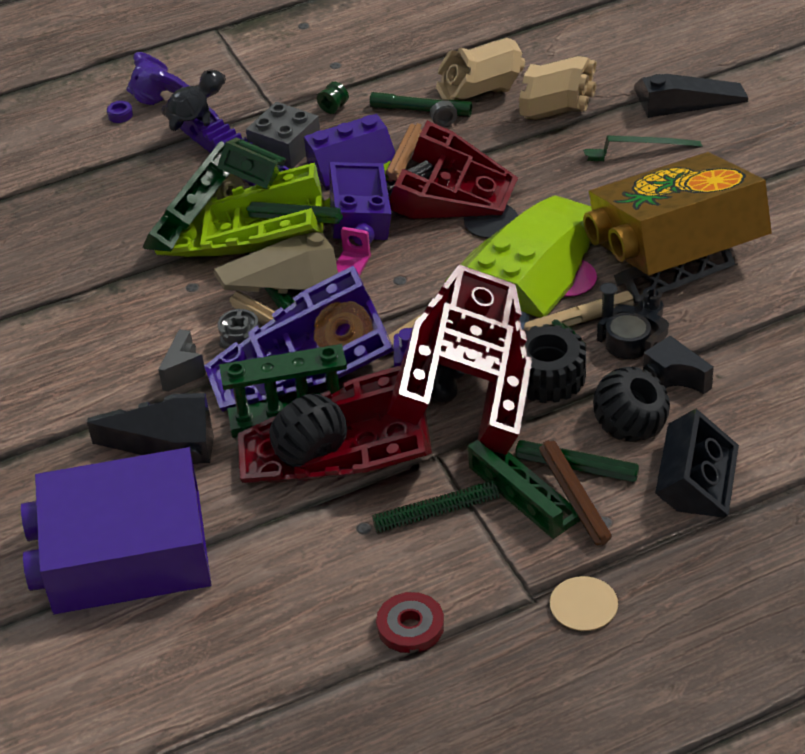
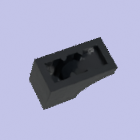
[643,336,714,394]

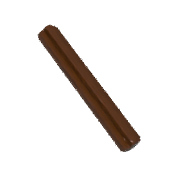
[539,440,612,546]

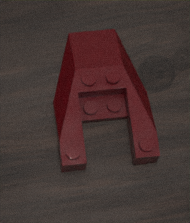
[387,264,532,455]

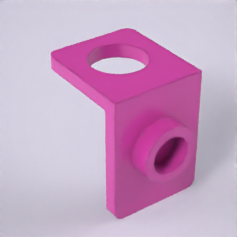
[336,227,371,276]

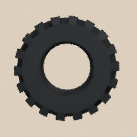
[524,324,586,403]

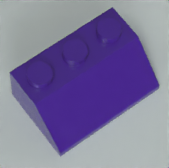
[304,114,395,190]

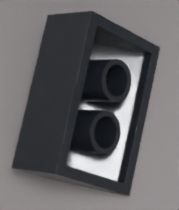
[655,408,739,518]

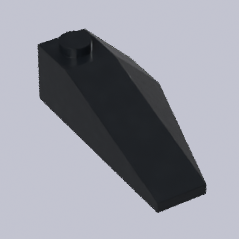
[634,74,748,118]

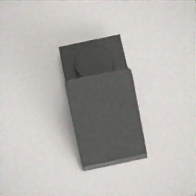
[158,329,206,392]

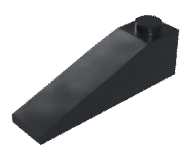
[87,393,214,464]

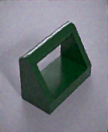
[217,137,286,189]

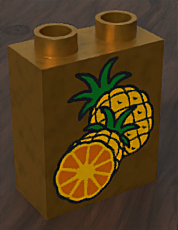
[583,152,772,276]

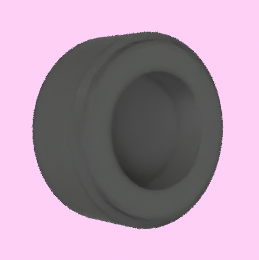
[430,100,457,127]

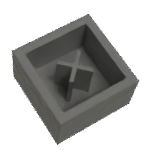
[246,102,320,169]

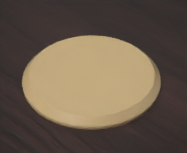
[550,576,618,631]

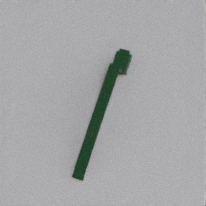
[583,135,703,161]

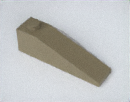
[214,232,338,294]

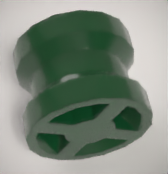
[316,81,349,114]

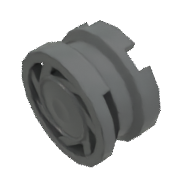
[217,309,259,349]

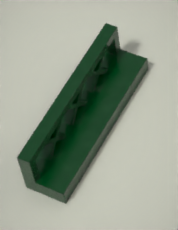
[468,440,580,539]

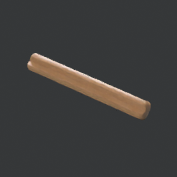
[386,123,422,182]

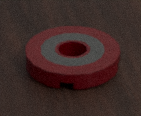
[376,592,444,653]

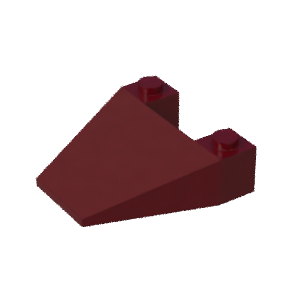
[389,120,518,219]

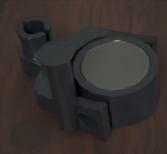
[597,283,669,359]

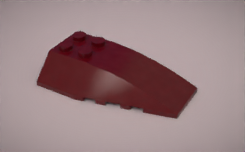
[238,365,432,483]

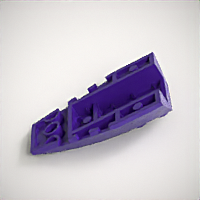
[204,265,394,411]

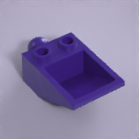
[329,162,391,246]

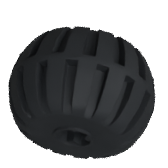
[593,366,670,442]
[269,394,347,467]

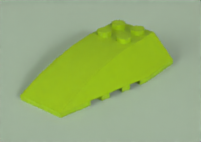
[154,162,324,257]
[445,195,592,318]

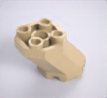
[436,38,525,101]
[519,56,597,120]

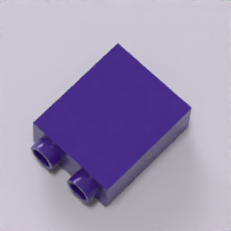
[21,447,212,615]

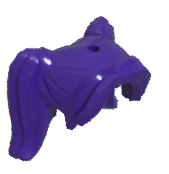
[126,52,189,105]

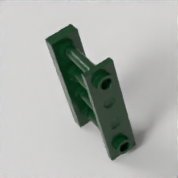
[219,344,347,438]

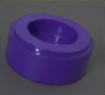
[107,101,133,123]

